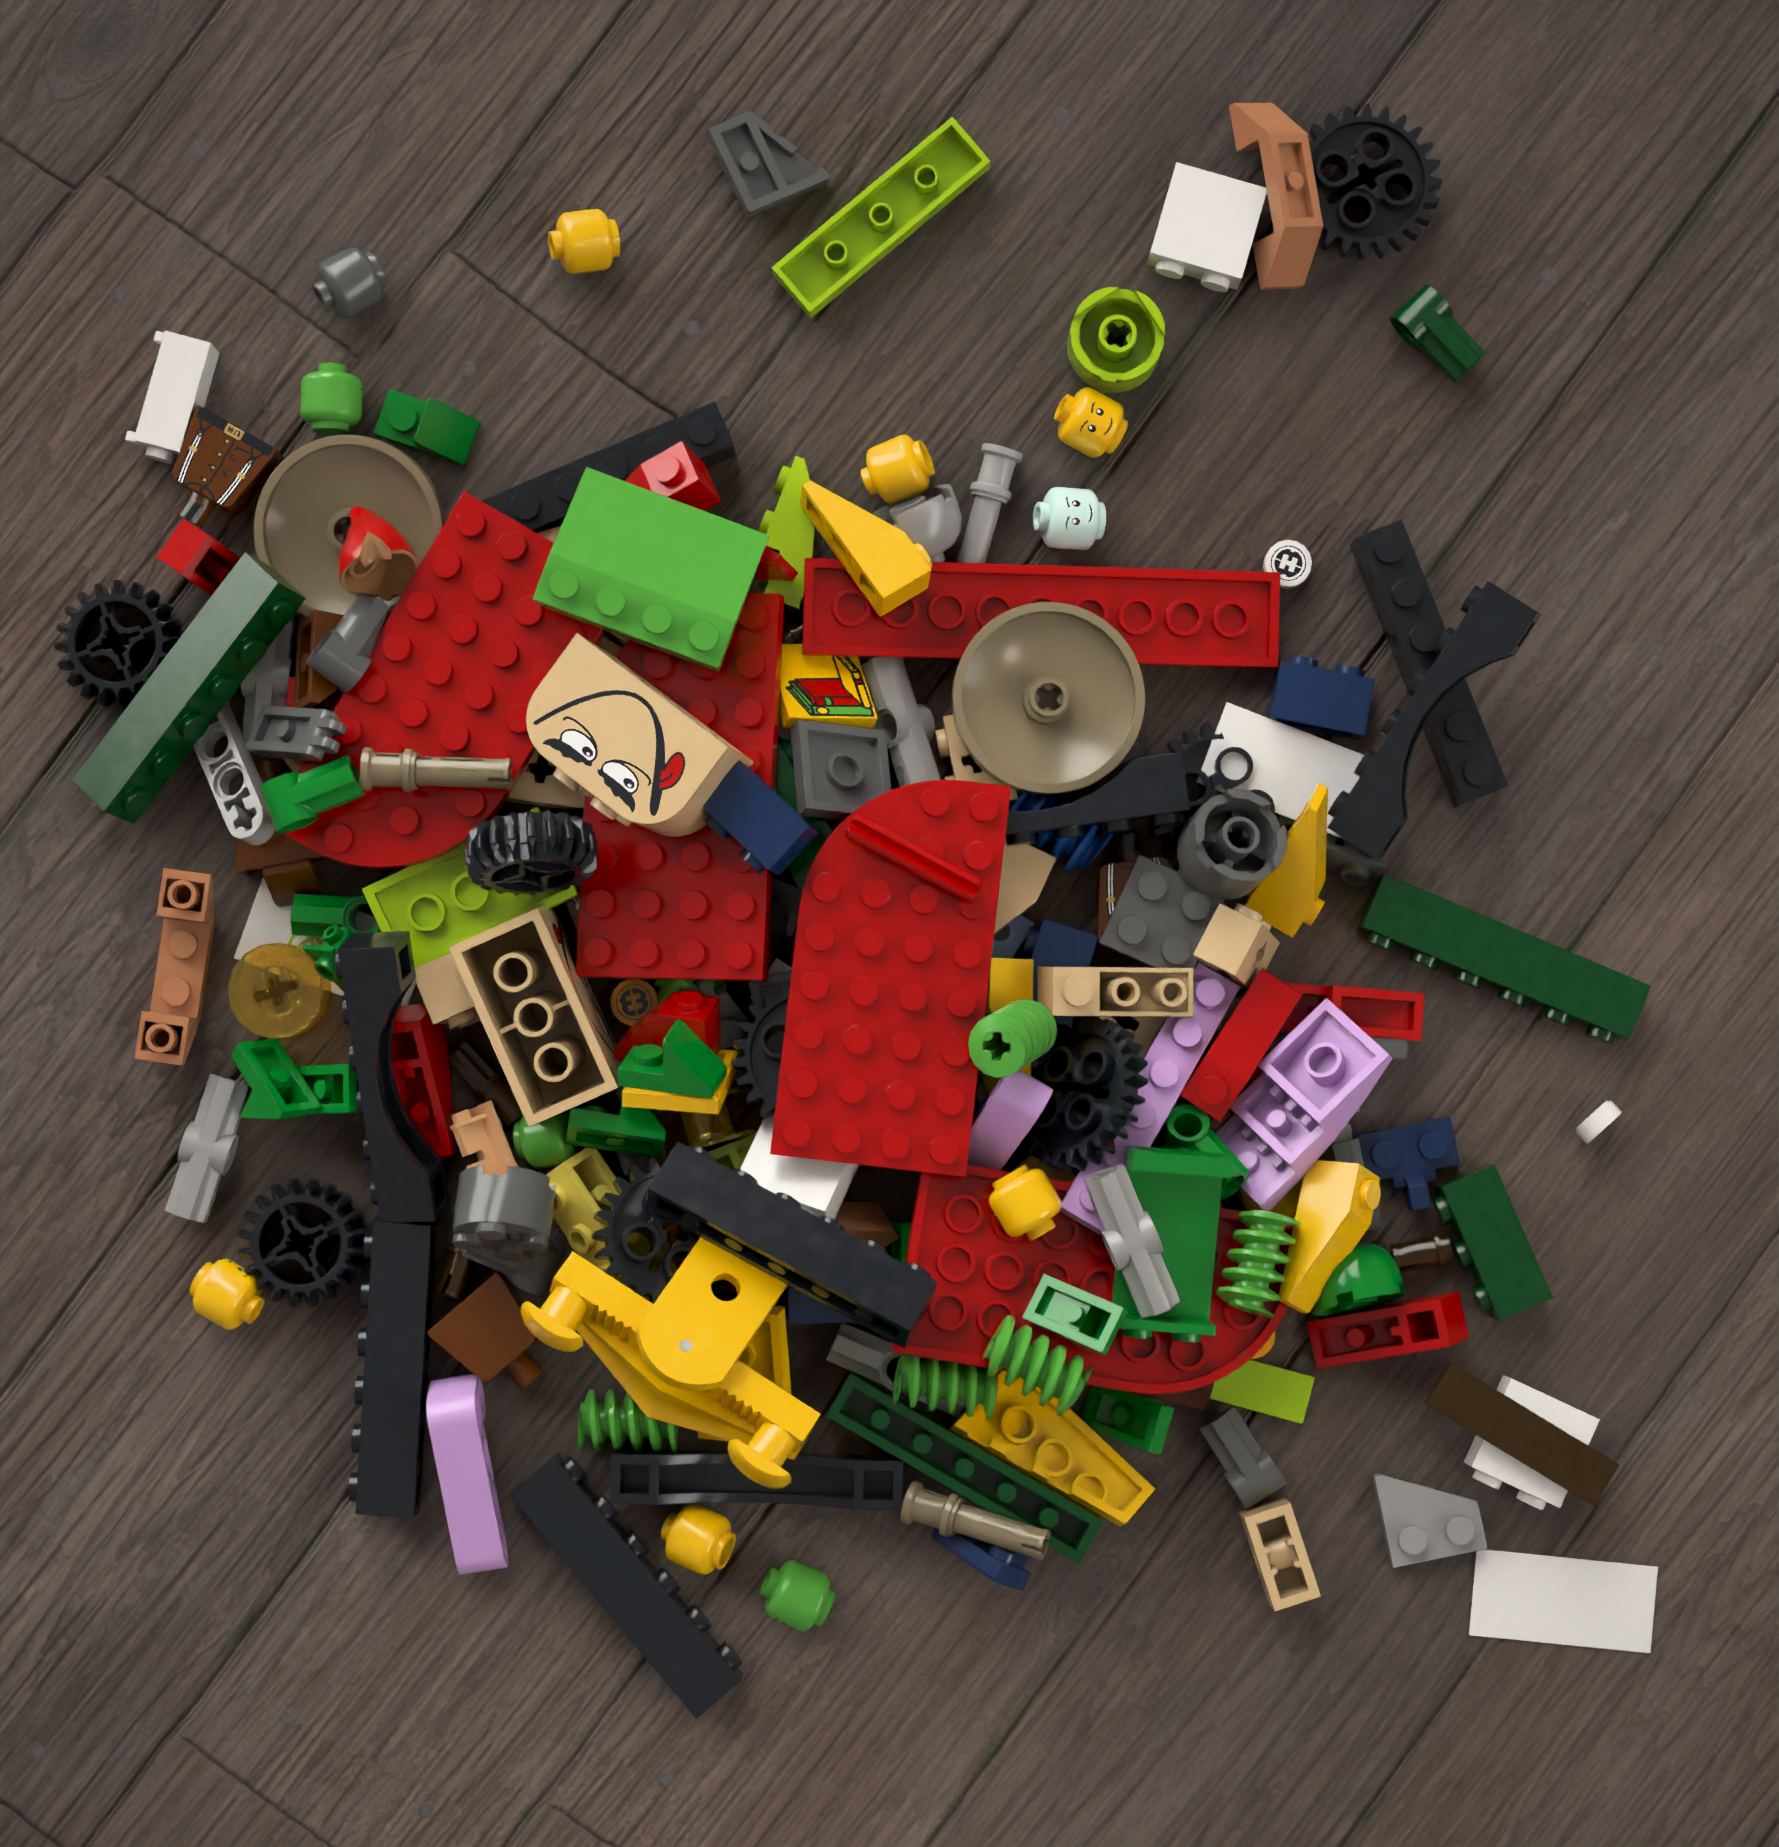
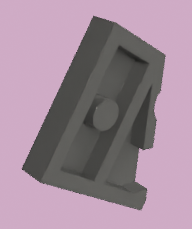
[706,111,830,218]

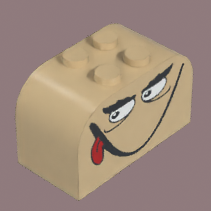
[526,633,754,837]
[448,905,622,1127]

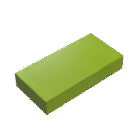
[1208,1359,1315,1424]

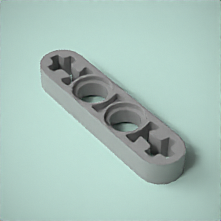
[193,701,275,846]

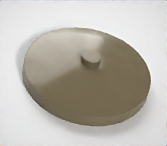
[254,435,445,617]
[952,602,1145,796]

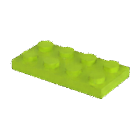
[362,807,579,968]

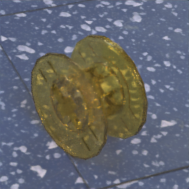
[228,943,332,1039]
[654,1087,758,1157]

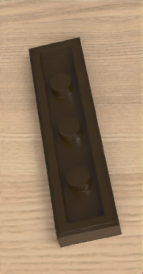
[1424,1362,1619,1507]

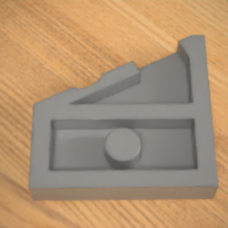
[1372,1473,1488,1568]

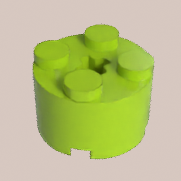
[1067,287,1165,394]

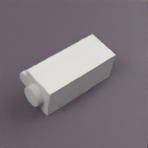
[125,331,219,464]

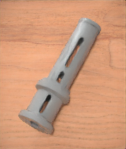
[956,443,1023,563]

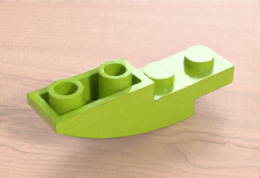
[758,456,815,615]

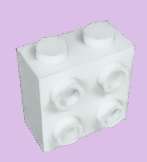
[1147,162,1267,292]
[740,1113,859,1219]
[1464,1375,1600,1510]

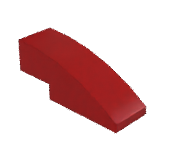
[1279,982,1425,1041]

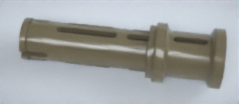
[360,747,512,793]
[900,1481,1051,1561]

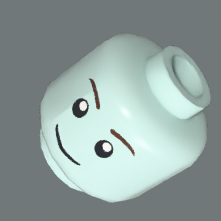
[1033,487,1106,550]

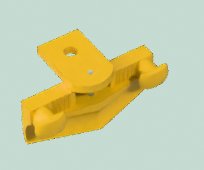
[520,1237,821,1489]

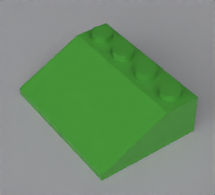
[533,467,769,673]

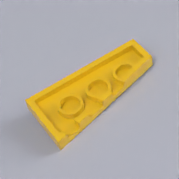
[949,1371,1155,1527]

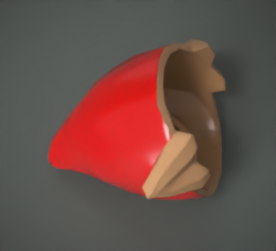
[339,506,418,601]

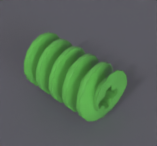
[968,999,1057,1078]
[1216,1210,1301,1318]
[982,1315,1093,1416]
[893,1354,998,1420]
[578,1389,678,1453]

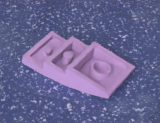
[1215,998,1392,1211]

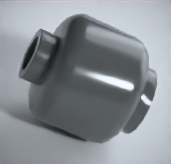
[312,247,387,318]

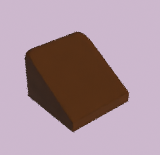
[262,859,322,907]

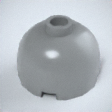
[873,484,962,562]

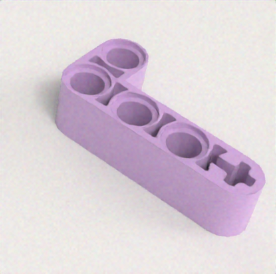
[968,1069,1053,1170]
[426,1374,509,1575]

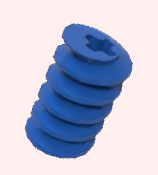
[1010,792,1114,873]

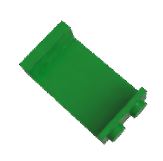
[1112,1145,1232,1342]

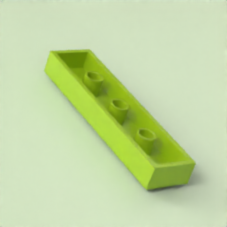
[771,117,991,319]

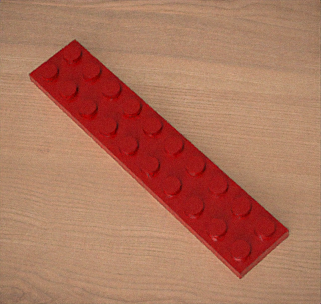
[802,558,1280,669]

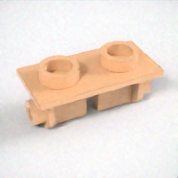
[450,1100,519,1175]

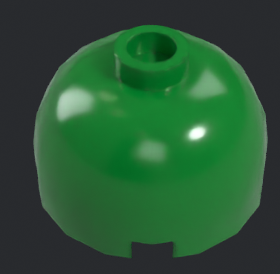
[1311,1242,1406,1316]

